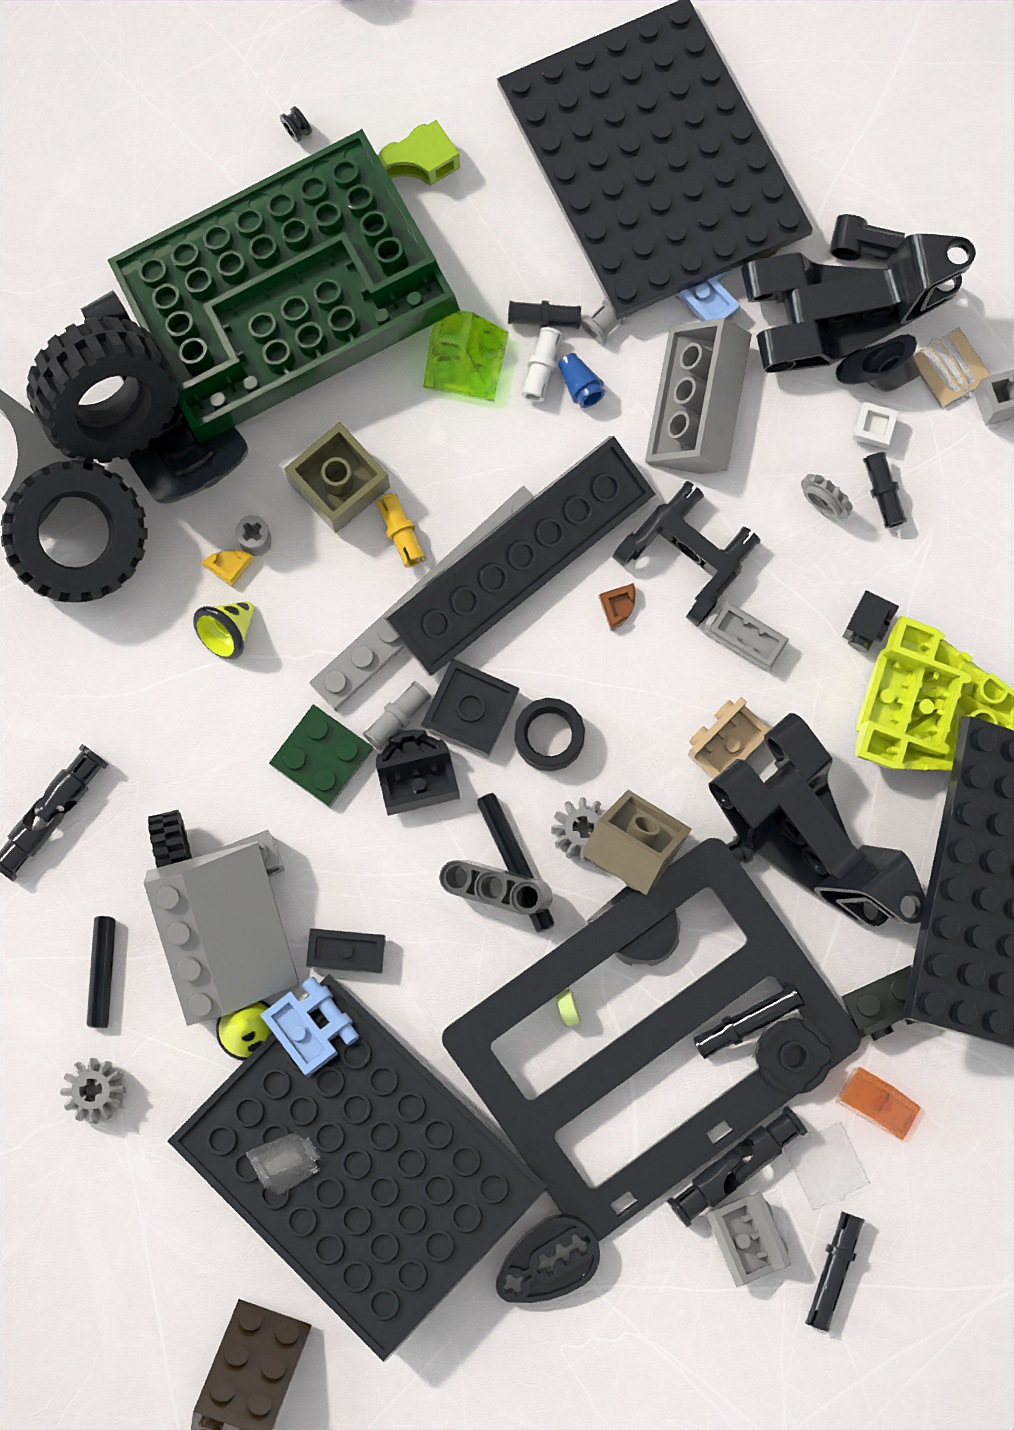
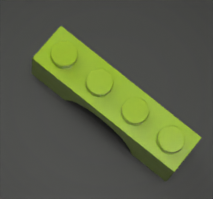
[377,120,460,186]

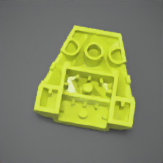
[856,616,1014,771]

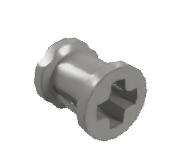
[580,297,628,345]
[235,515,272,556]

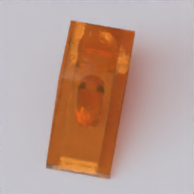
[835,1067,921,1141]

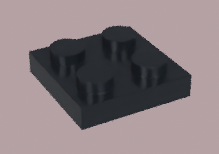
[421,659,520,757]

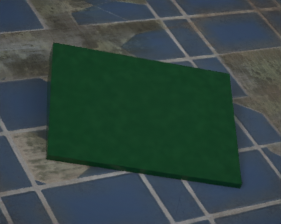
[107,129,460,444]

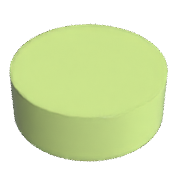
[556,986,581,1027]

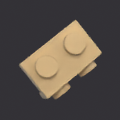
[688,697,770,779]

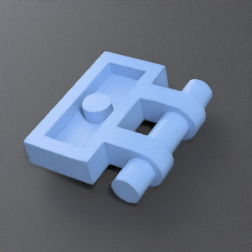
[260,976,359,1077]

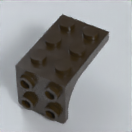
[191,1299,312,1430]

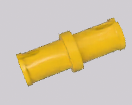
[376,493,426,568]

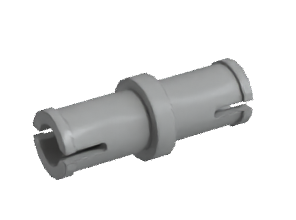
[363,681,431,750]

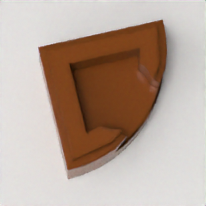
[599,583,636,631]

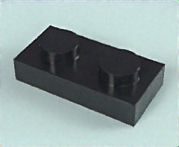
[306,928,386,974]

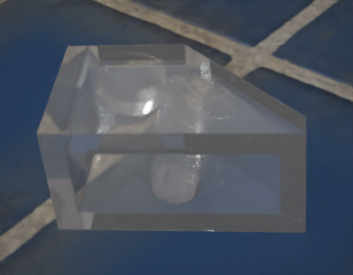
[246,1133,320,1195]

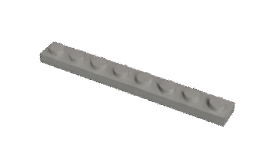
[309,485,534,711]

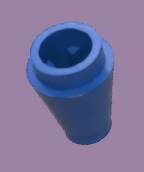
[558,353,605,408]

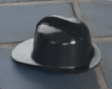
[835,334,920,392]

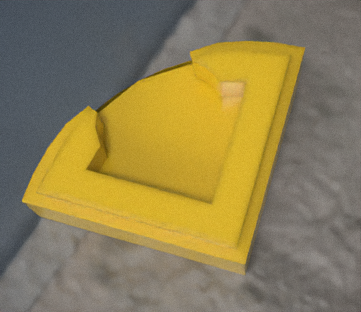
[202,550,254,587]

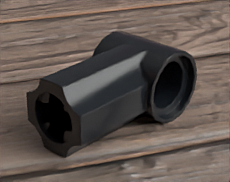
[829,214,905,263]

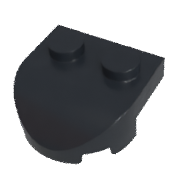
[376,730,460,816]
[586,886,681,966]

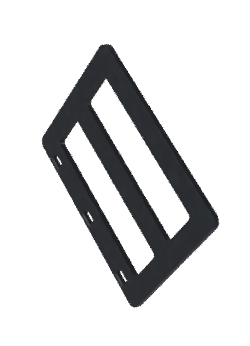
[442,838,861,1242]

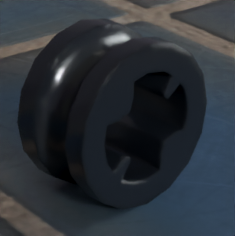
[279,106,312,143]

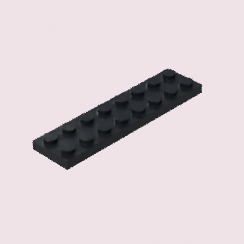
[383,436,656,676]

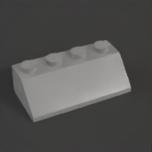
[645,318,752,474]

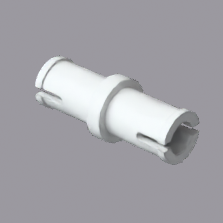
[522,327,563,403]

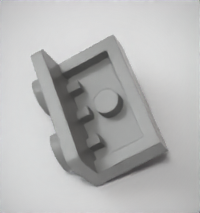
[706,1192,791,1287]

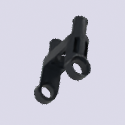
[612,481,761,627]

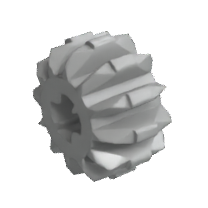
[551,797,607,862]
[60,1058,127,1124]

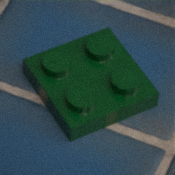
[269,704,374,808]

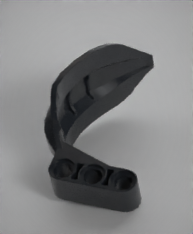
[80,290,248,503]

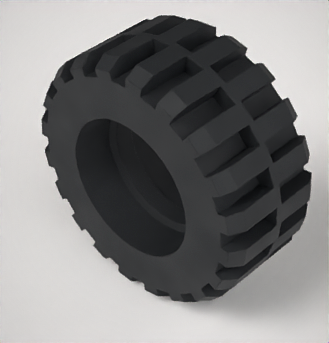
[26,317,179,463]
[0,460,148,603]

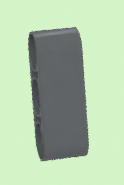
[439,860,553,915]

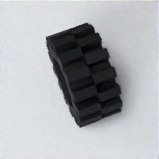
[148,810,192,868]

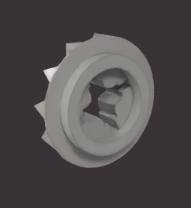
[801,474,853,519]

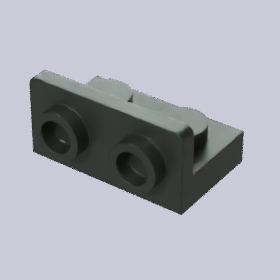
[841,965,915,1041]

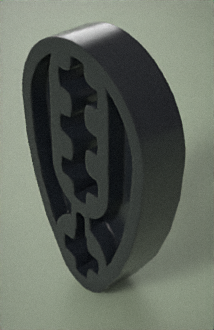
[496,1214,600,1303]

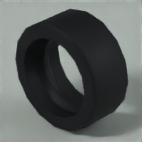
[514,698,585,771]

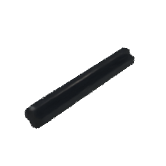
[477,793,554,933]

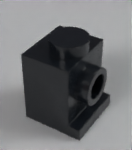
[842,590,899,653]

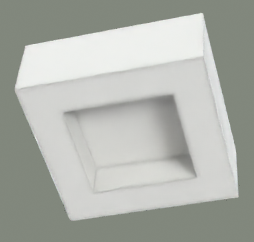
[852,401,899,449]

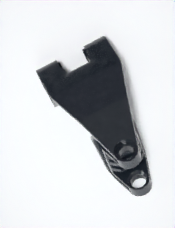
[741,233,976,373]
[708,713,926,927]

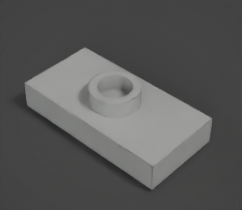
[706,600,789,672]

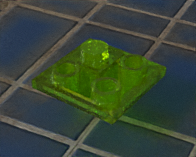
[423,310,509,402]

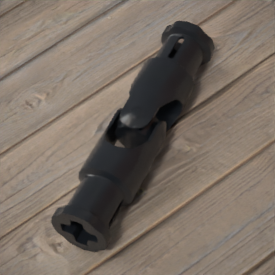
[0,744,109,882]
[666,1106,808,1228]

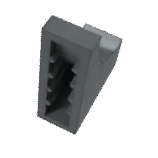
[0,389,88,527]

